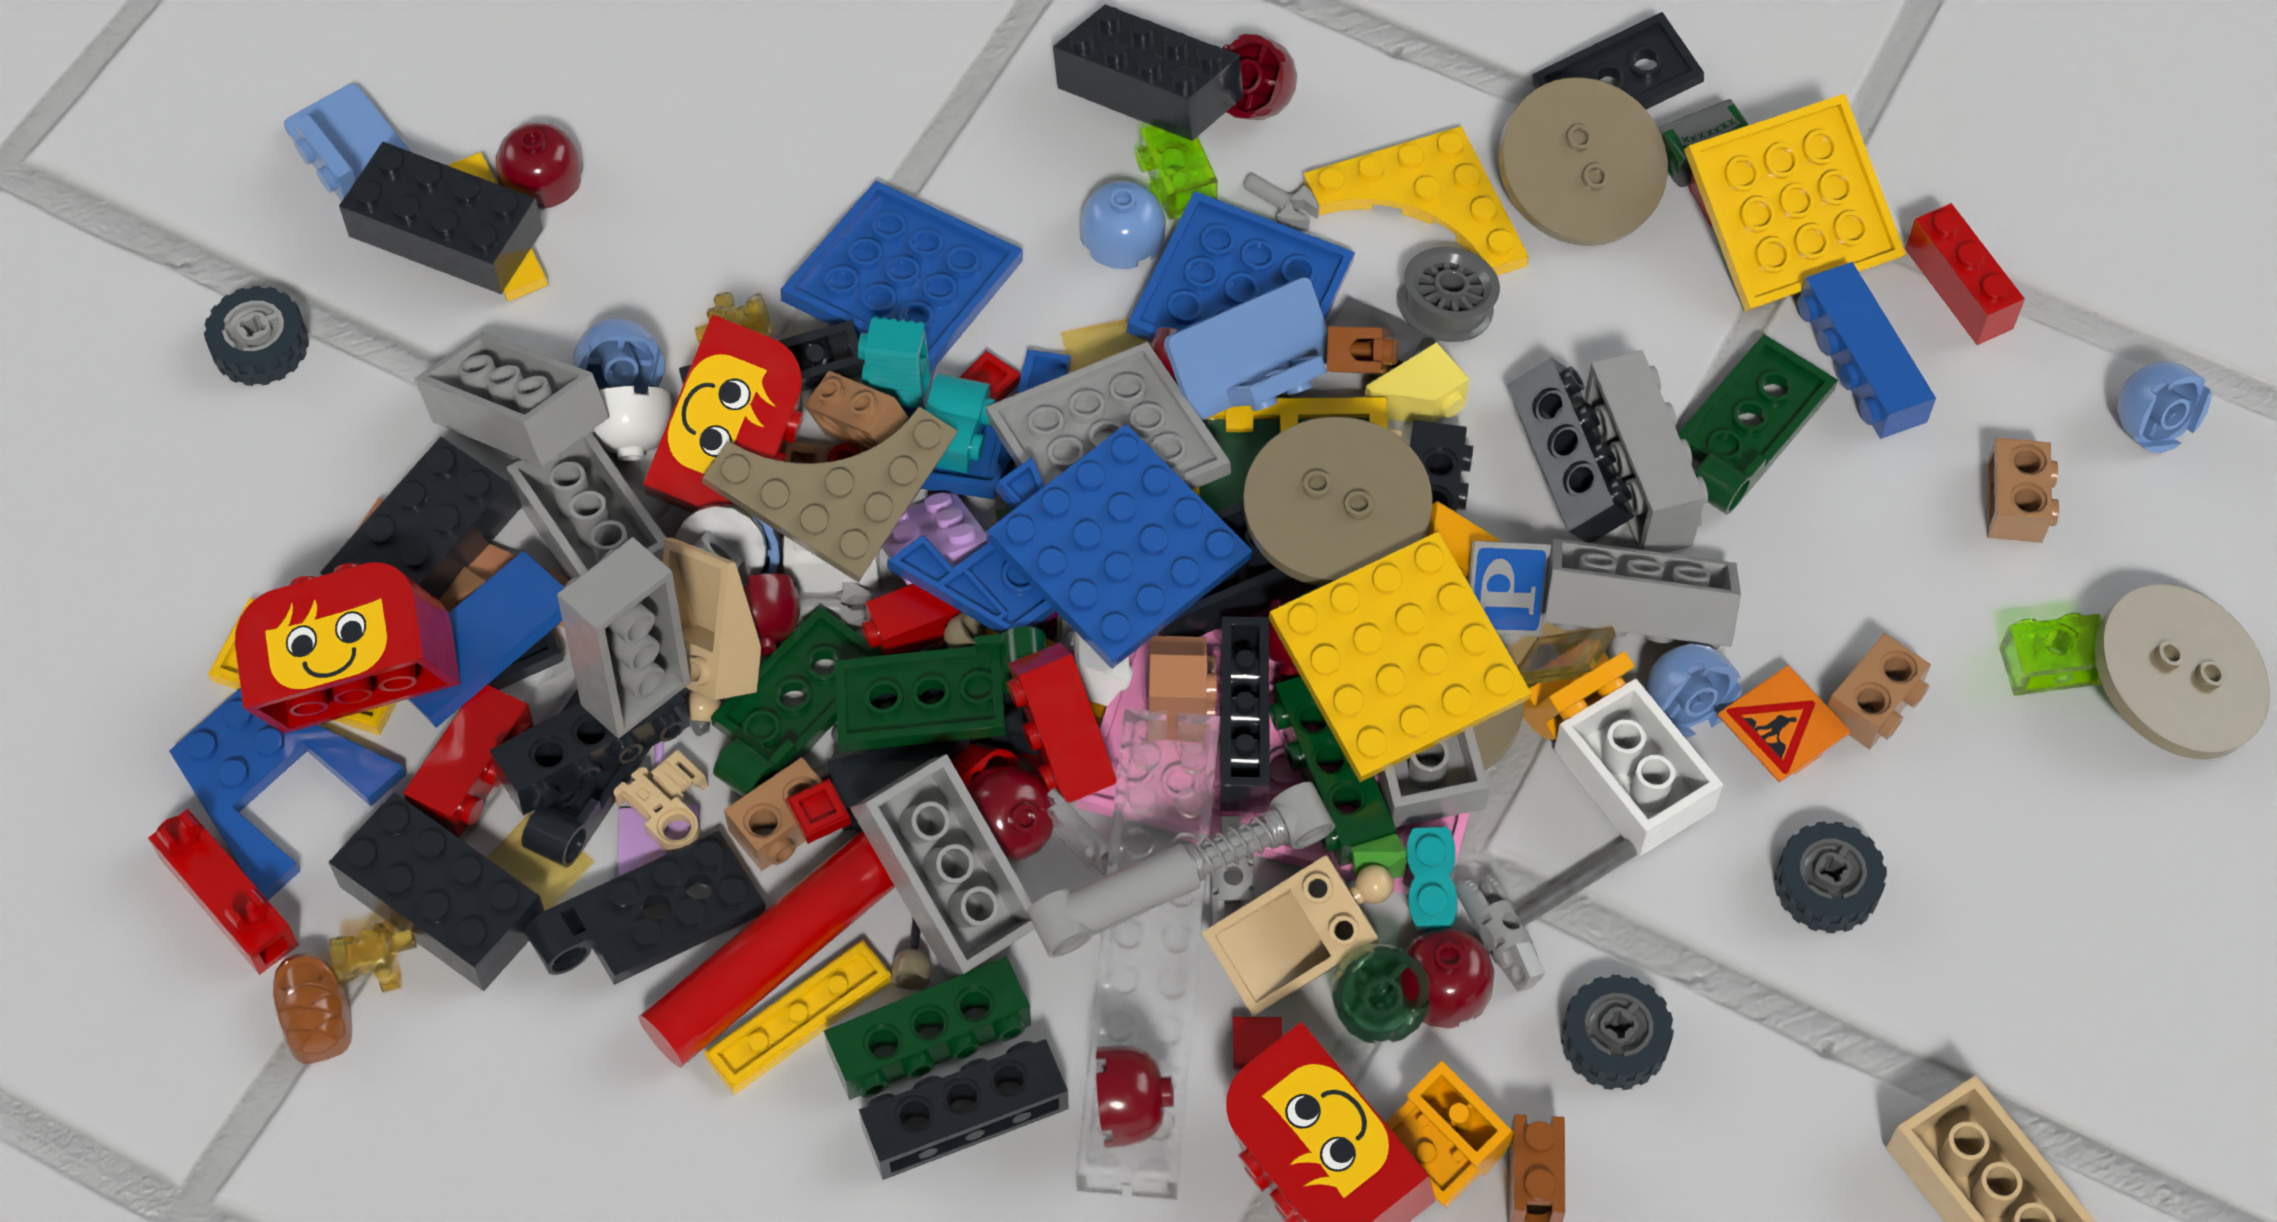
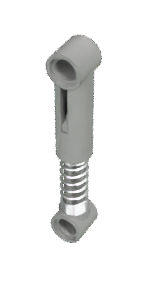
[1027,782,1335,958]

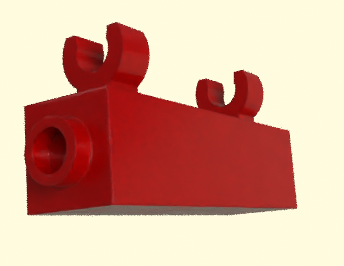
[861,584,983,655]
[148,809,299,975]

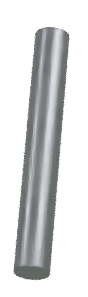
[1515,839,1637,926]

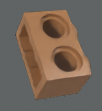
[804,371,909,452]
[1987,437,2059,543]
[1828,633,1931,750]
[724,757,822,872]

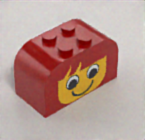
[643,314,803,513]
[235,562,461,734]
[1226,1021,1436,1222]

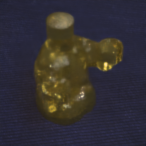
[695,292,772,344]
[329,921,417,993]

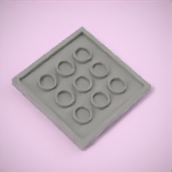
[986,342,1231,490]

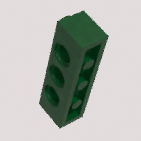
[1269,676,1396,867]
[824,956,1031,1100]

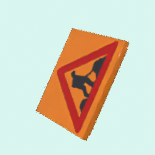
[1717,665,1851,783]

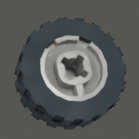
[204,286,309,386]

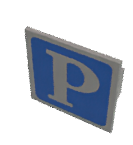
[1468,541,1551,637]

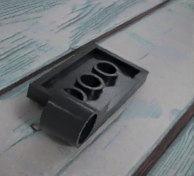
[1532,12,1704,110]
[509,689,652,868]
[525,830,766,985]

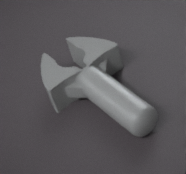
[1244,174,1319,231]
[799,582,873,631]

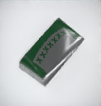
[1659,99,1750,187]

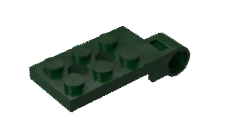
[1678,334,1838,515]
[711,606,882,797]
[835,626,1047,752]

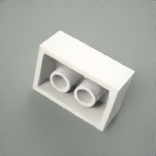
[1554,679,1723,857]

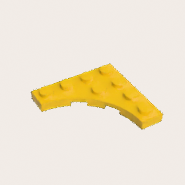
[1303,126,1529,276]

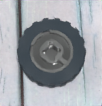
[1774,821,1887,933]
[1561,975,1674,1090]

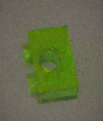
[1135,126,1218,220]
[1999,613,2102,696]

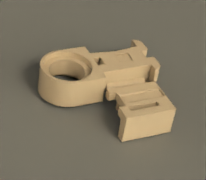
[614,750,708,853]

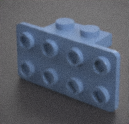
[284,84,411,201]
[1164,277,1328,420]

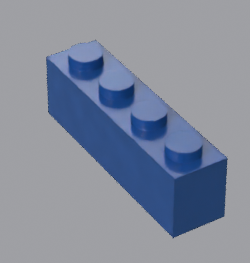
[1798,262,1936,439]

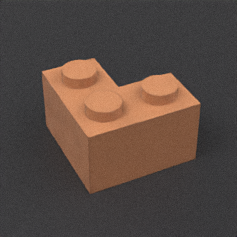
[1148,636,1217,743]

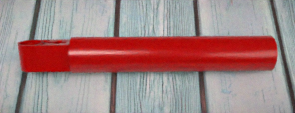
[638,742,1019,1068]

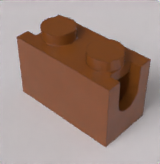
[1327,326,1399,374]
[1508,1114,1565,1222]

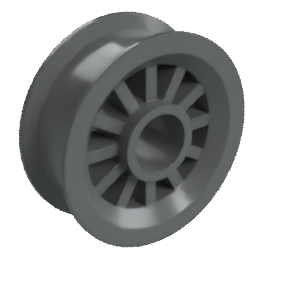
[1398,247,1500,342]

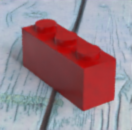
[1905,203,2025,345]
[1006,642,1118,805]
[402,685,535,838]

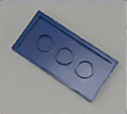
[407,550,564,728]

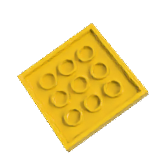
[1684,93,1906,312]
[1269,531,1532,782]

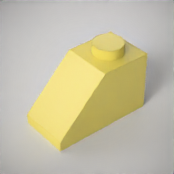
[1365,342,1470,423]

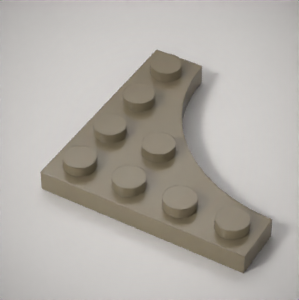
[702,407,958,583]

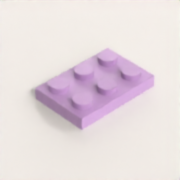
[882,493,989,585]

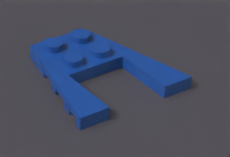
[901,349,1071,499]
[169,688,406,901]

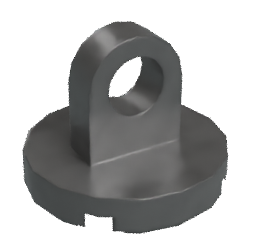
[675,504,767,586]

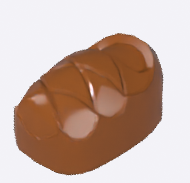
[273,952,352,1064]

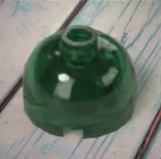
[1330,942,1430,1044]

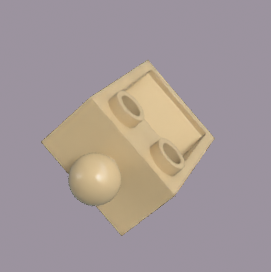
[662,538,761,723]
[1202,855,1394,1017]

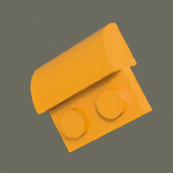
[1523,646,1635,740]
[1385,1060,1514,1209]

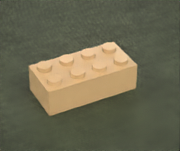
[1886,1075,2096,1222]

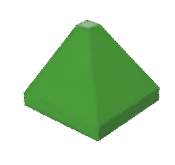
[1350,834,1407,880]

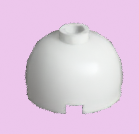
[592,386,673,461]

